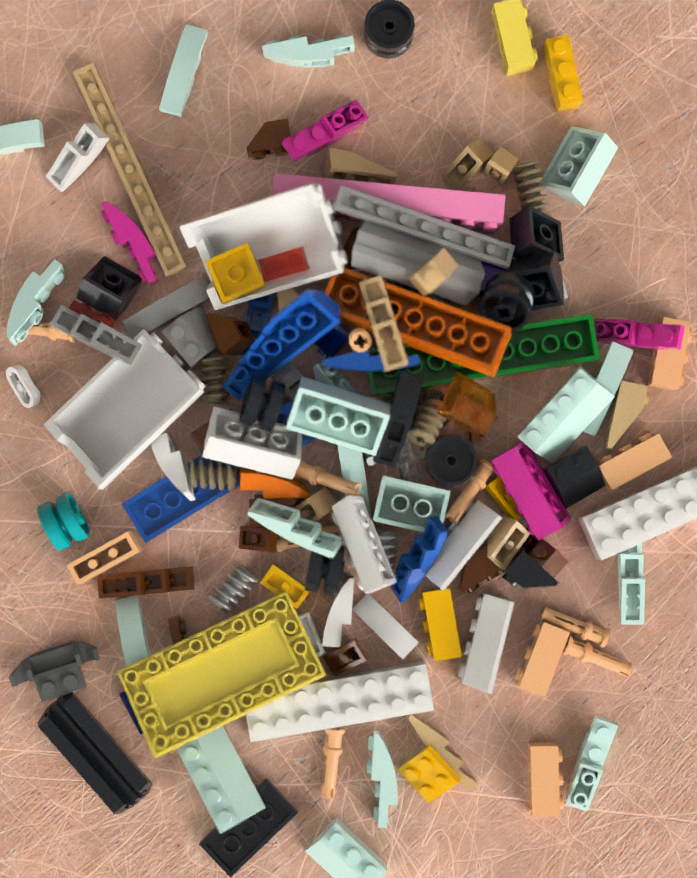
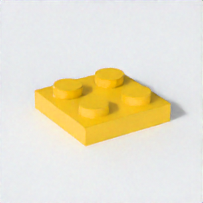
[205,243,266,304]
[397,744,461,803]

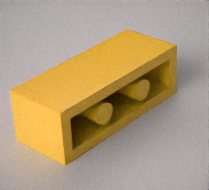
[542,34,583,112]
[418,587,462,662]

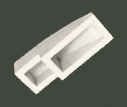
[46,123,110,192]
[151,433,195,501]
[322,577,354,647]
[352,593,419,659]

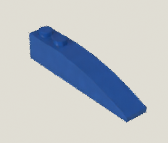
[223,290,340,400]

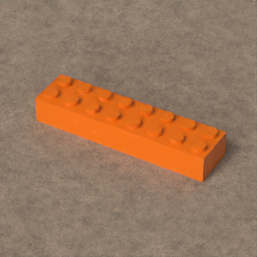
[325,268,511,377]

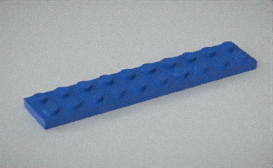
[122,400,317,543]

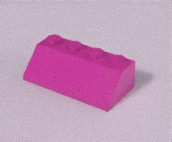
[491,442,571,541]

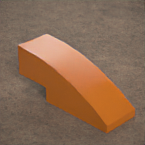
[238,466,309,499]

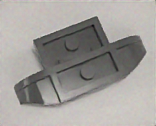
[9,641,100,702]

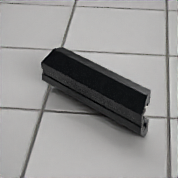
[38,692,153,814]

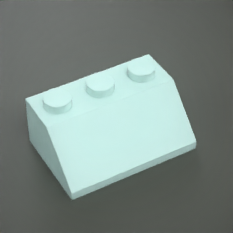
[538,126,618,206]
[372,476,451,532]
[305,816,387,878]

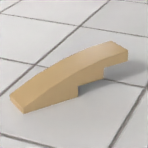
[359,275,409,371]
[408,714,477,790]

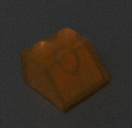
[437,372,497,435]

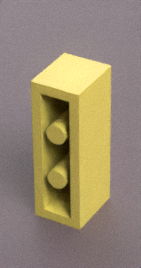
[491,0,538,76]

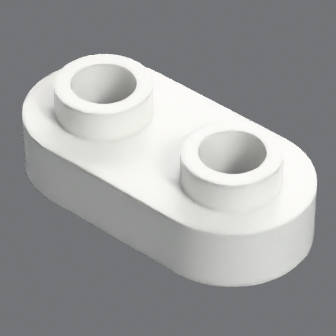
[6,364,41,408]

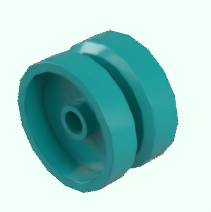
[37,492,90,551]

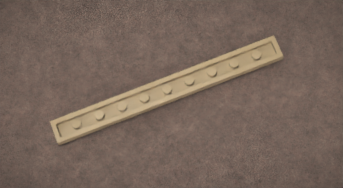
[73,63,187,277]

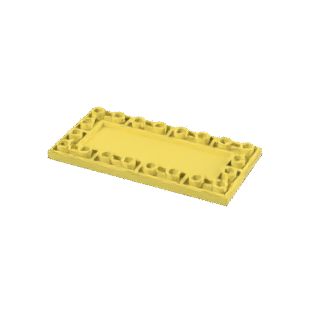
[117,591,326,758]

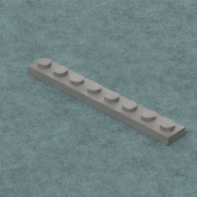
[333,185,515,269]

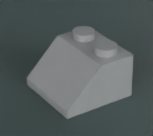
[162,306,218,369]

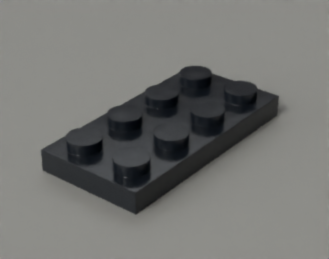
[199,778,298,878]

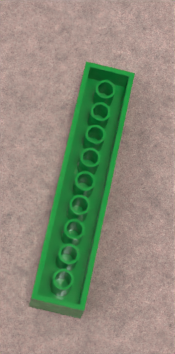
[367,314,600,397]

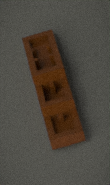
[97,566,195,599]

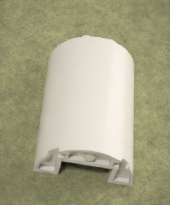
[180,183,348,310]
[43,329,205,489]

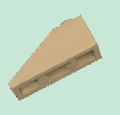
[324,148,397,184]
[603,380,650,449]

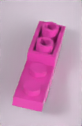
[281,100,369,162]
[101,201,159,285]
[594,318,685,350]

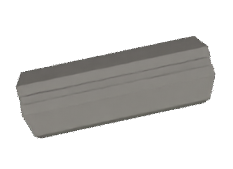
[351,221,485,305]

